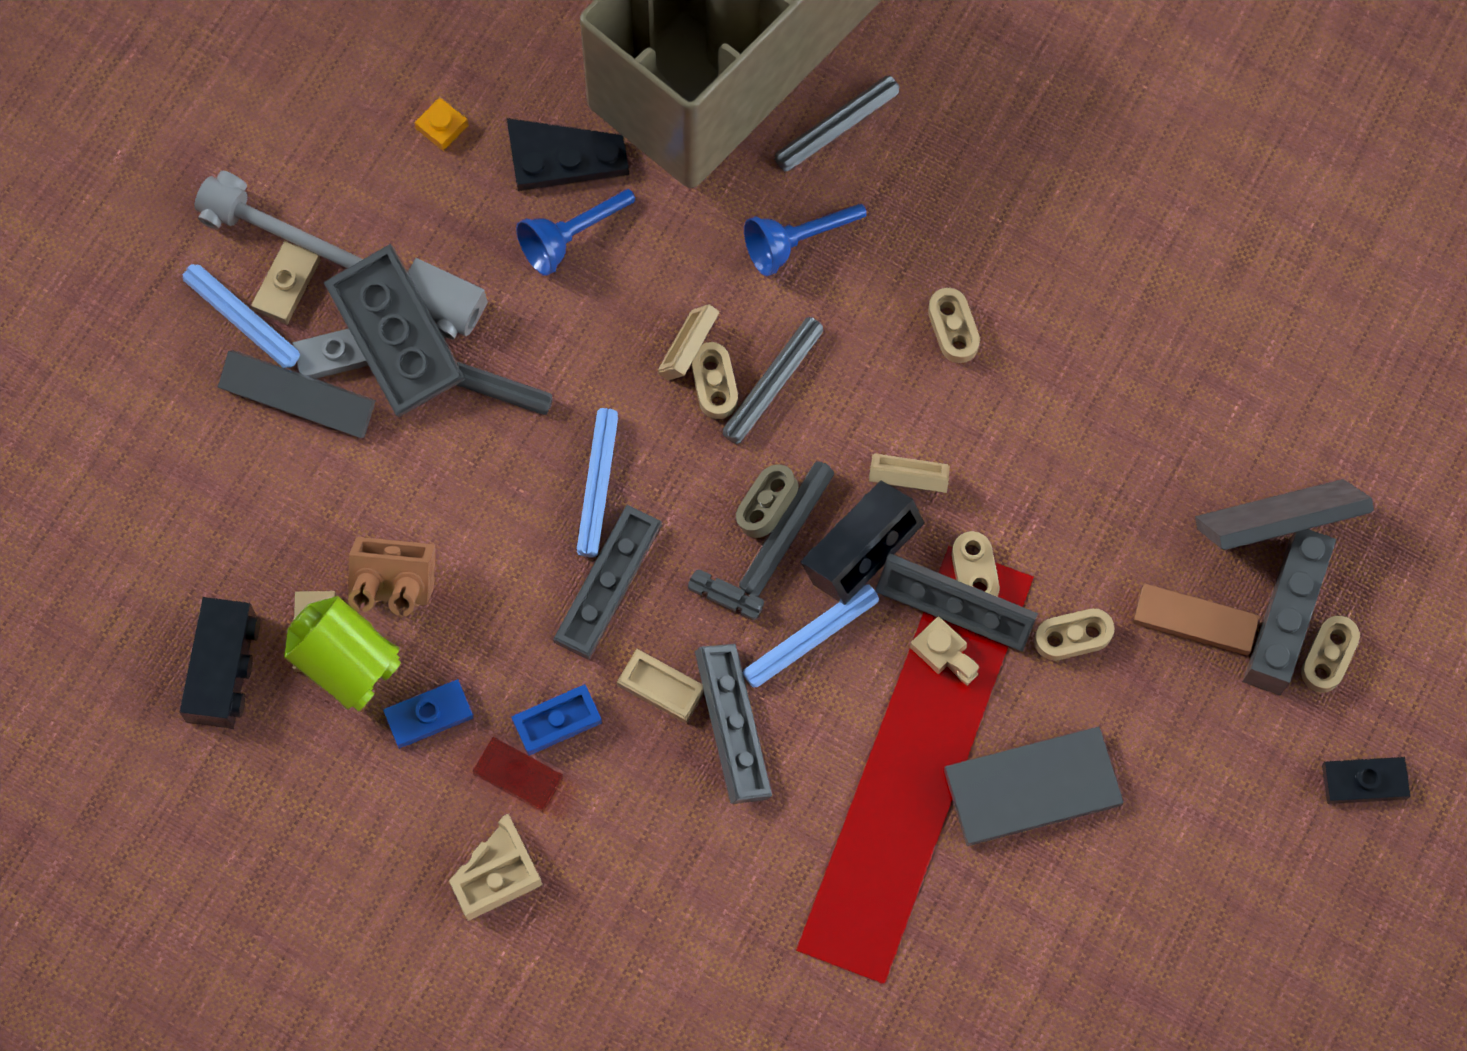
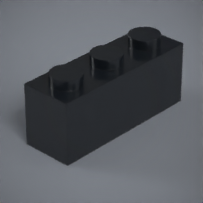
[800,480,925,605]
[179,597,260,729]

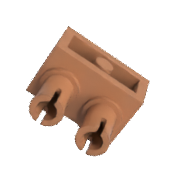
[348,537,435,616]

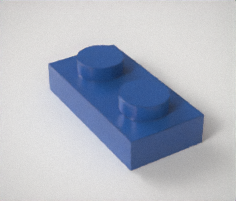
[511,684,602,756]

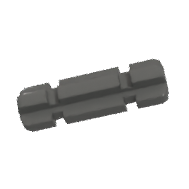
[688,570,764,620]

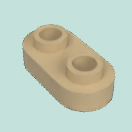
[928,288,980,363]
[691,342,738,419]
[952,531,1000,597]
[1034,609,1114,661]
[1301,616,1360,693]

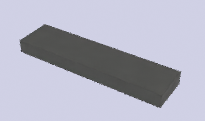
[218,350,376,438]
[553,505,662,660]
[875,553,1038,652]
[695,644,772,804]

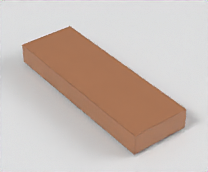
[1132,583,1260,656]

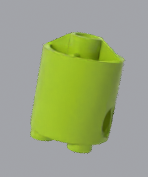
[284,596,401,711]

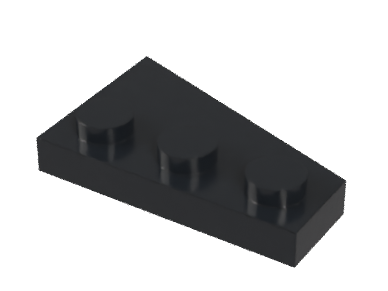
[506,118,629,191]

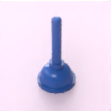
[516,189,635,276]
[744,204,867,277]

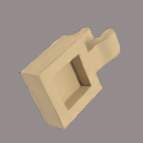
[910,616,979,685]

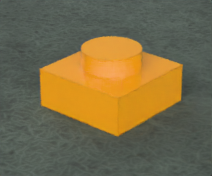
[414,97,468,151]

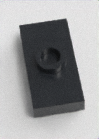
[1322,757,1411,804]

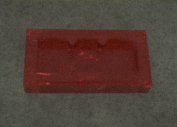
[472,737,563,812]

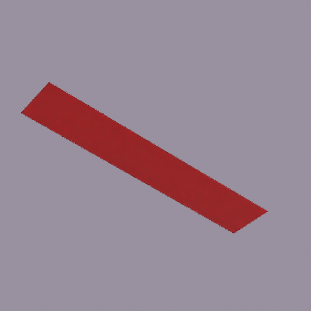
[796,546,1034,984]

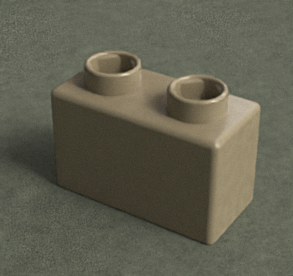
[580,0,882,188]

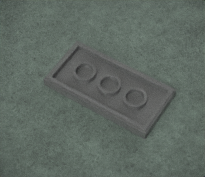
[324,244,466,417]
[1195,479,1374,550]
[944,726,1124,846]

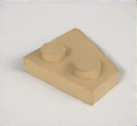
[449,814,542,921]

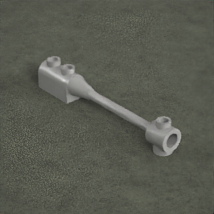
[194,170,488,340]

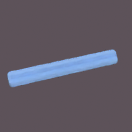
[182,264,300,368]
[577,408,618,558]
[743,585,879,687]

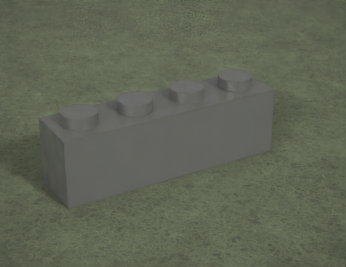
[1242,529,1336,696]

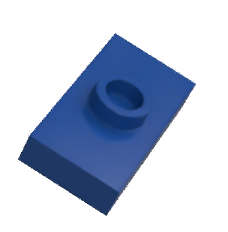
[383,679,474,749]

